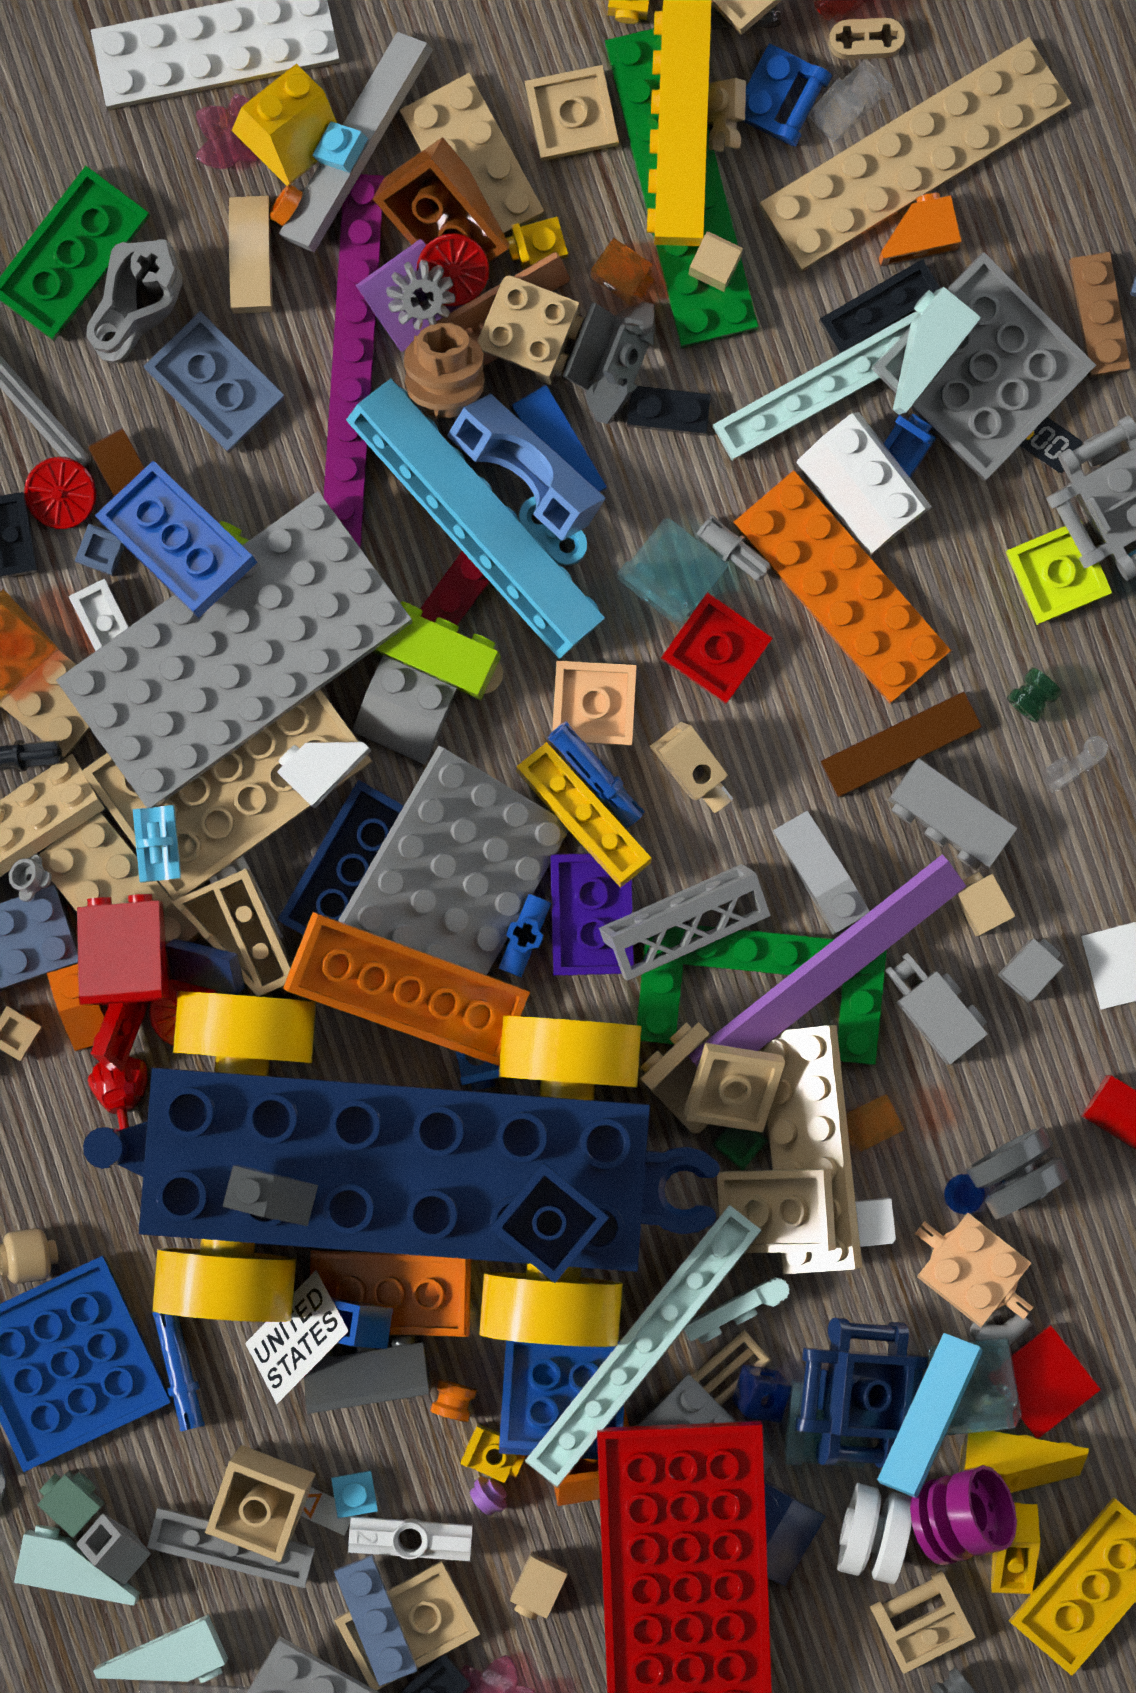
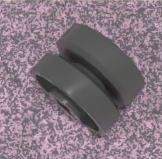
[966,1126,1072,1219]

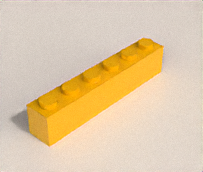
[647,0,711,246]

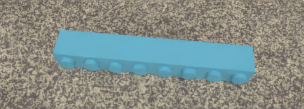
[346,378,605,659]

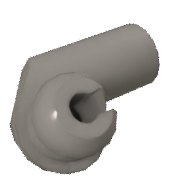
[970,1313,1032,1349]

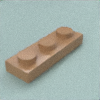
[1069,252,1130,378]

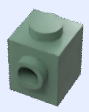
[37,1471,105,1537]

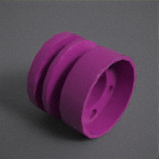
[910,1465,1017,1566]

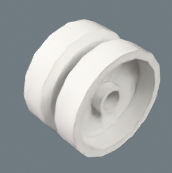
[837,1483,912,1584]

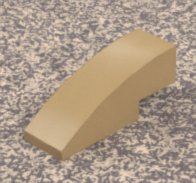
[229,196,273,314]

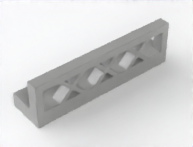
[599,864,771,981]

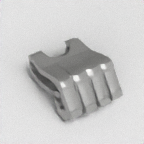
[87,239,183,364]

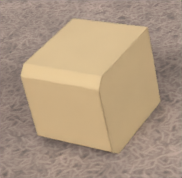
[689,231,743,292]

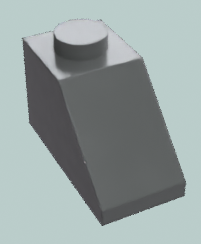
[223,1164,318,1226]

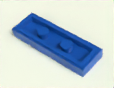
[512,385,607,493]

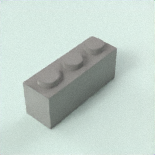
[888,758,1017,870]

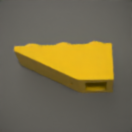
[959,1427,1089,1493]

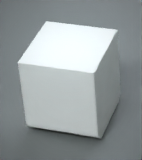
[855,1197,896,1247]

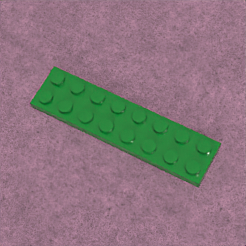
[605,28,759,349]

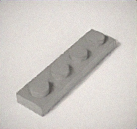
[147,1507,315,1588]

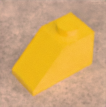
[991,1502,1040,1594]

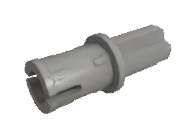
[697,515,771,581]

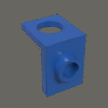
[456,1051,499,1091]

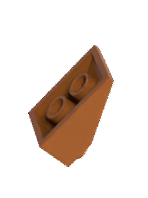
[373,137,510,262]

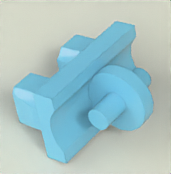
[133,805,182,883]

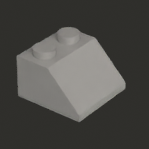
[352,655,458,765]

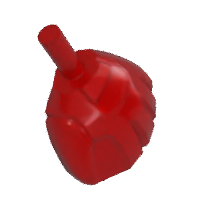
[88,1057,148,1129]

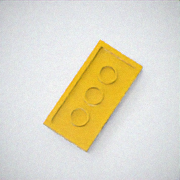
[1009,1497,1136,1676]

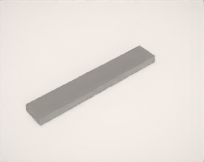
[279,32,433,252]

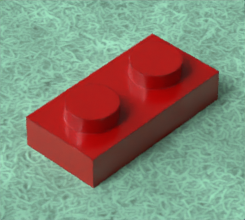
[90,1001,149,1073]

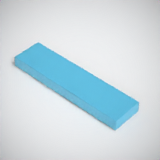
[877,1333,983,1498]

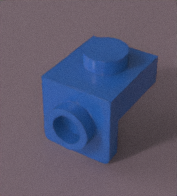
[884,413,937,478]

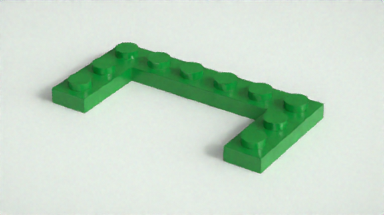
[636,924,887,1065]

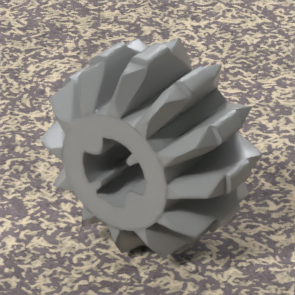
[386,260,455,330]

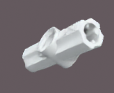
[348,1516,473,1561]

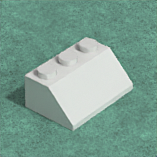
[796,412,932,556]

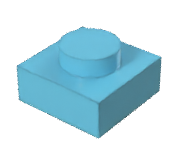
[312,121,368,173]
[331,1470,378,1518]

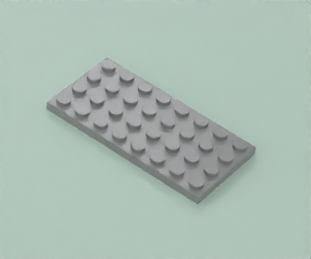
[56,491,413,808]

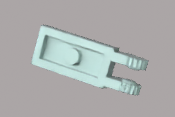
[684,1277,790,1344]

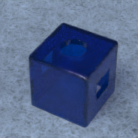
[732,1365,792,1423]

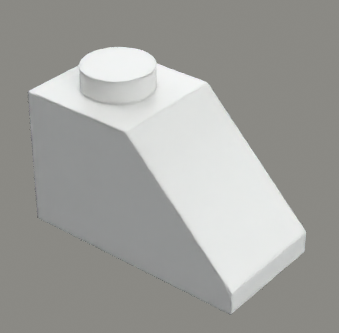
[277,742,371,808]

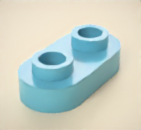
[519,496,587,566]

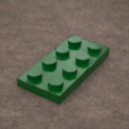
[0,165,150,341]

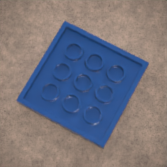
[0,1255,172,1472]

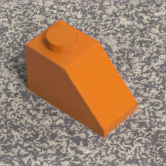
[879,192,961,267]
[47,964,106,1051]

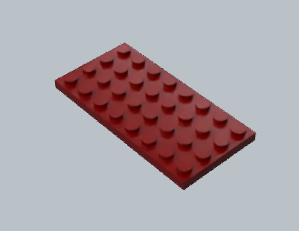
[597,1421,772,1693]

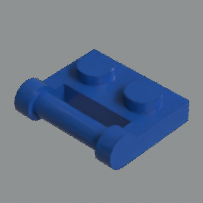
[743,43,832,146]

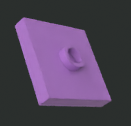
[355,239,465,352]

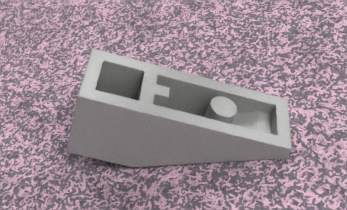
[773,810,870,935]

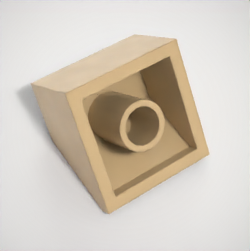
[205,1445,316,1562]

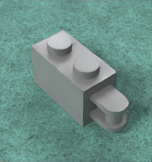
[885,953,988,1065]

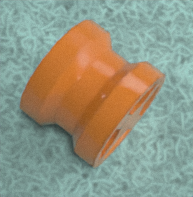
[430,1379,477,1422]

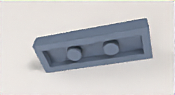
[334,1555,418,1686]

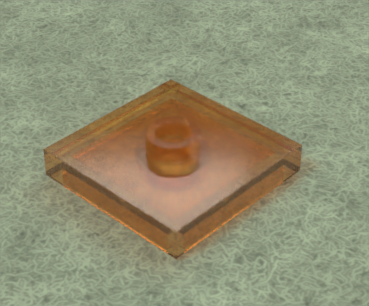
[0,589,59,703]

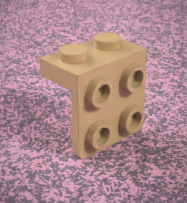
[477,276,584,385]
[640,1022,711,1133]

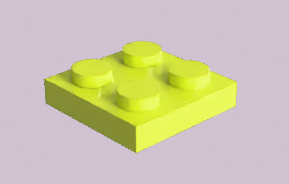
[1006,519,1112,625]

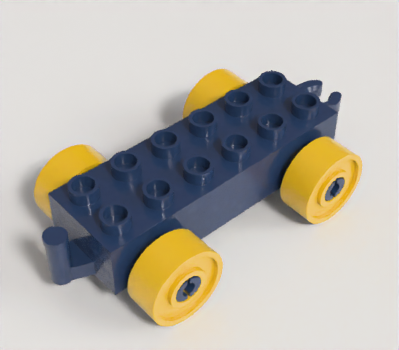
[83,991,720,1347]

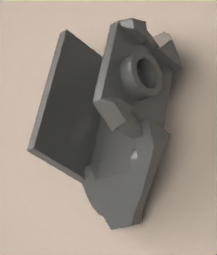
[563,302,656,424]

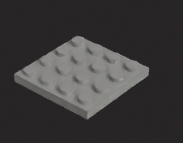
[871,252,1096,480]

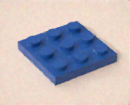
[499,1340,625,1460]

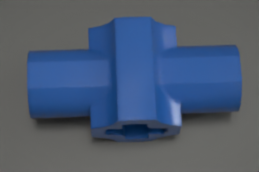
[499,894,551,978]

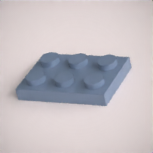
[143,311,285,453]

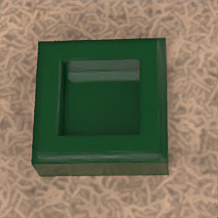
[711,1127,768,1171]

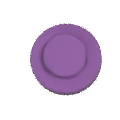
[470,1476,507,1516]

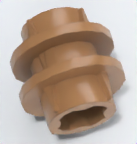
[404,322,485,419]

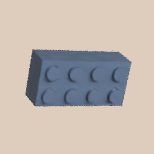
[0,885,78,992]

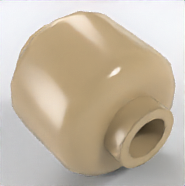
[0,1228,58,1284]

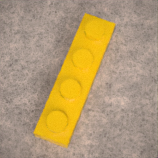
[516,742,651,888]

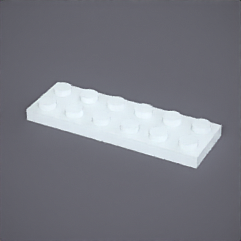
[91,0,340,110]

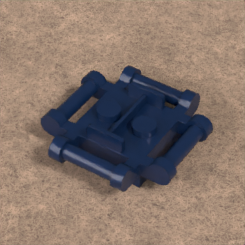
[795,1317,929,1468]

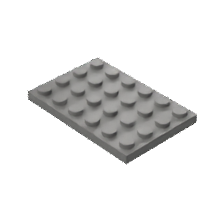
[338,746,569,975]

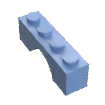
[447,394,606,541]

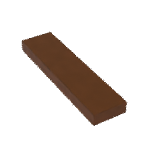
[820,691,982,798]

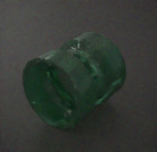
[1006,667,1062,723]

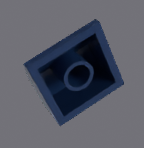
[764,1479,826,1586]

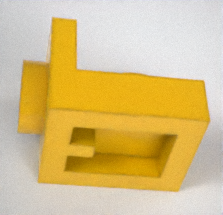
[506,216,568,270]

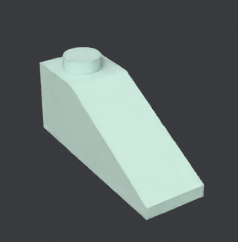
[893,287,981,415]
[14,1525,140,1606]
[93,1614,228,1683]

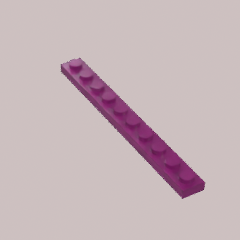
[323,174,385,549]

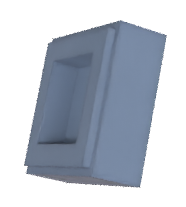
[75,524,125,576]

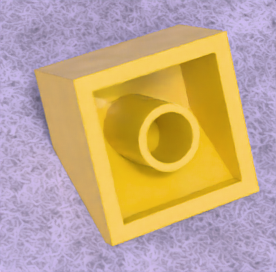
[232,63,337,187]

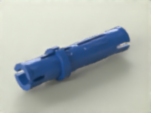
[547,721,645,828]
[152,1312,205,1431]

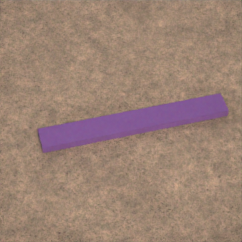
[688,854,966,1067]

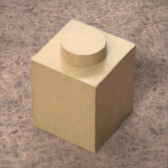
[954,871,1015,936]
[510,1552,568,1620]

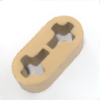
[828,18,905,60]

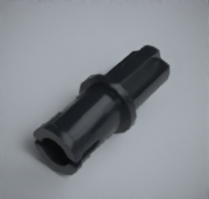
[0,740,62,772]

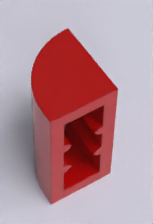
[1081,1075,1136,1150]

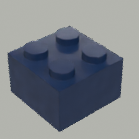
[490,1162,609,1283]

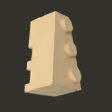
[172,869,292,997]

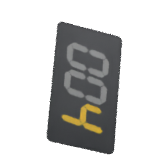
[1019,417,1083,473]

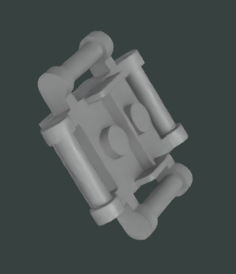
[1046,415,1136,581]

